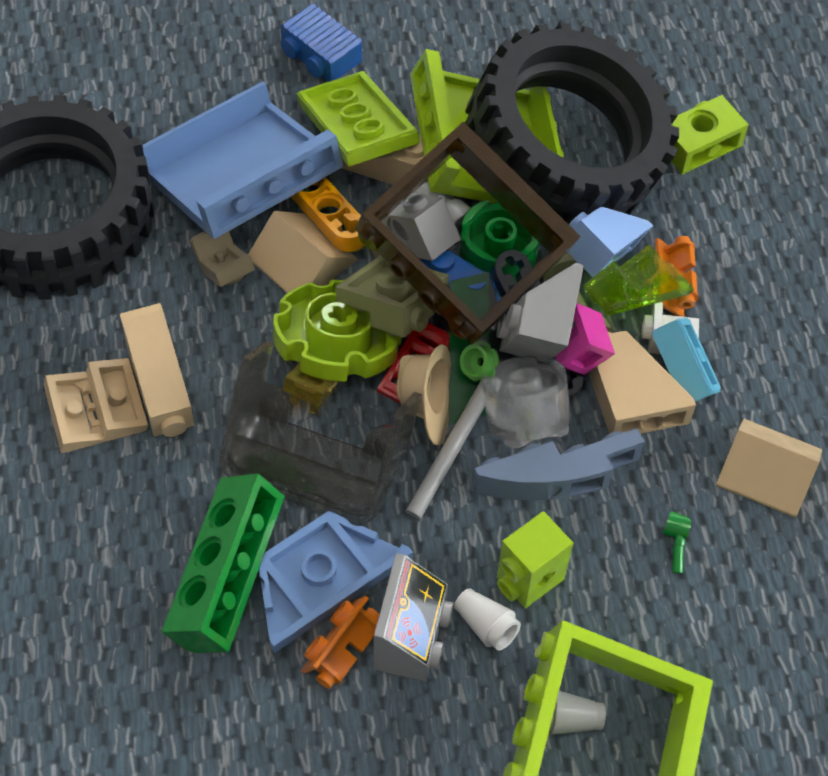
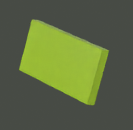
[296,71,420,167]

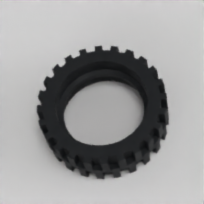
[465,22,679,224]
[0,95,155,300]

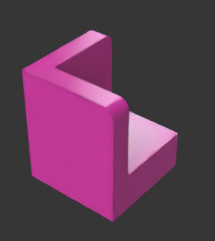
[556,303,615,375]

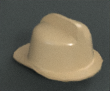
[397,344,451,446]

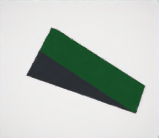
[449,272,527,425]

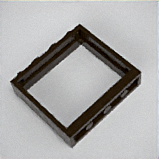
[355,122,581,345]

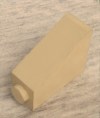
[120,303,194,437]
[588,331,696,434]

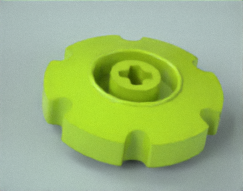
[272,280,402,381]

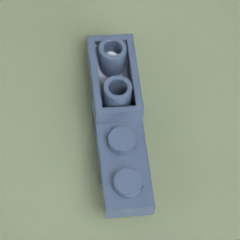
[473,428,644,500]

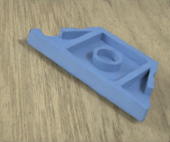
[259,511,413,653]

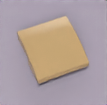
[43,358,148,453]

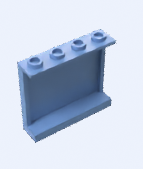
[143,81,343,239]

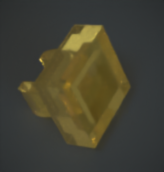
[283,363,339,414]

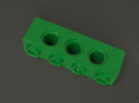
[161,473,285,653]

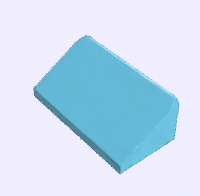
[652,318,721,402]

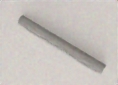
[406,376,499,520]

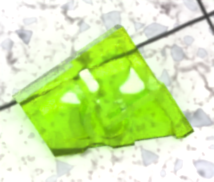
[583,244,694,316]

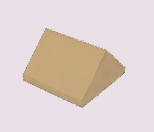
[248,211,357,293]
[716,419,822,518]

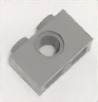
[381,193,461,261]

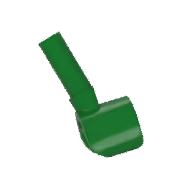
[663,511,691,574]

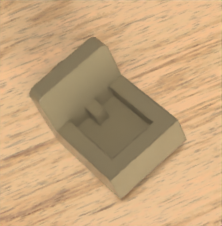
[190,231,255,287]

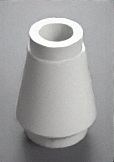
[454,588,521,650]

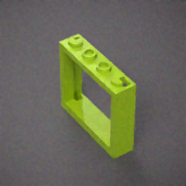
[503,620,713,776]

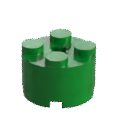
[459,200,539,284]

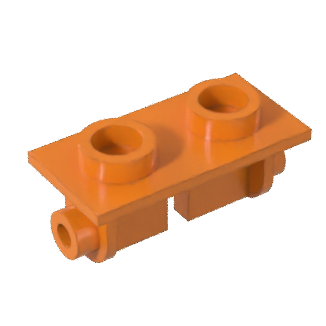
[654,236,699,317]
[301,596,380,689]

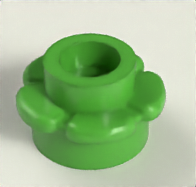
[460,341,499,382]

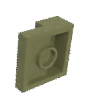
[335,255,449,337]

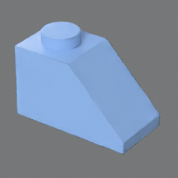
[568,207,653,278]

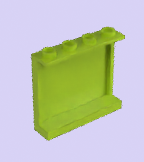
[410,49,564,203]

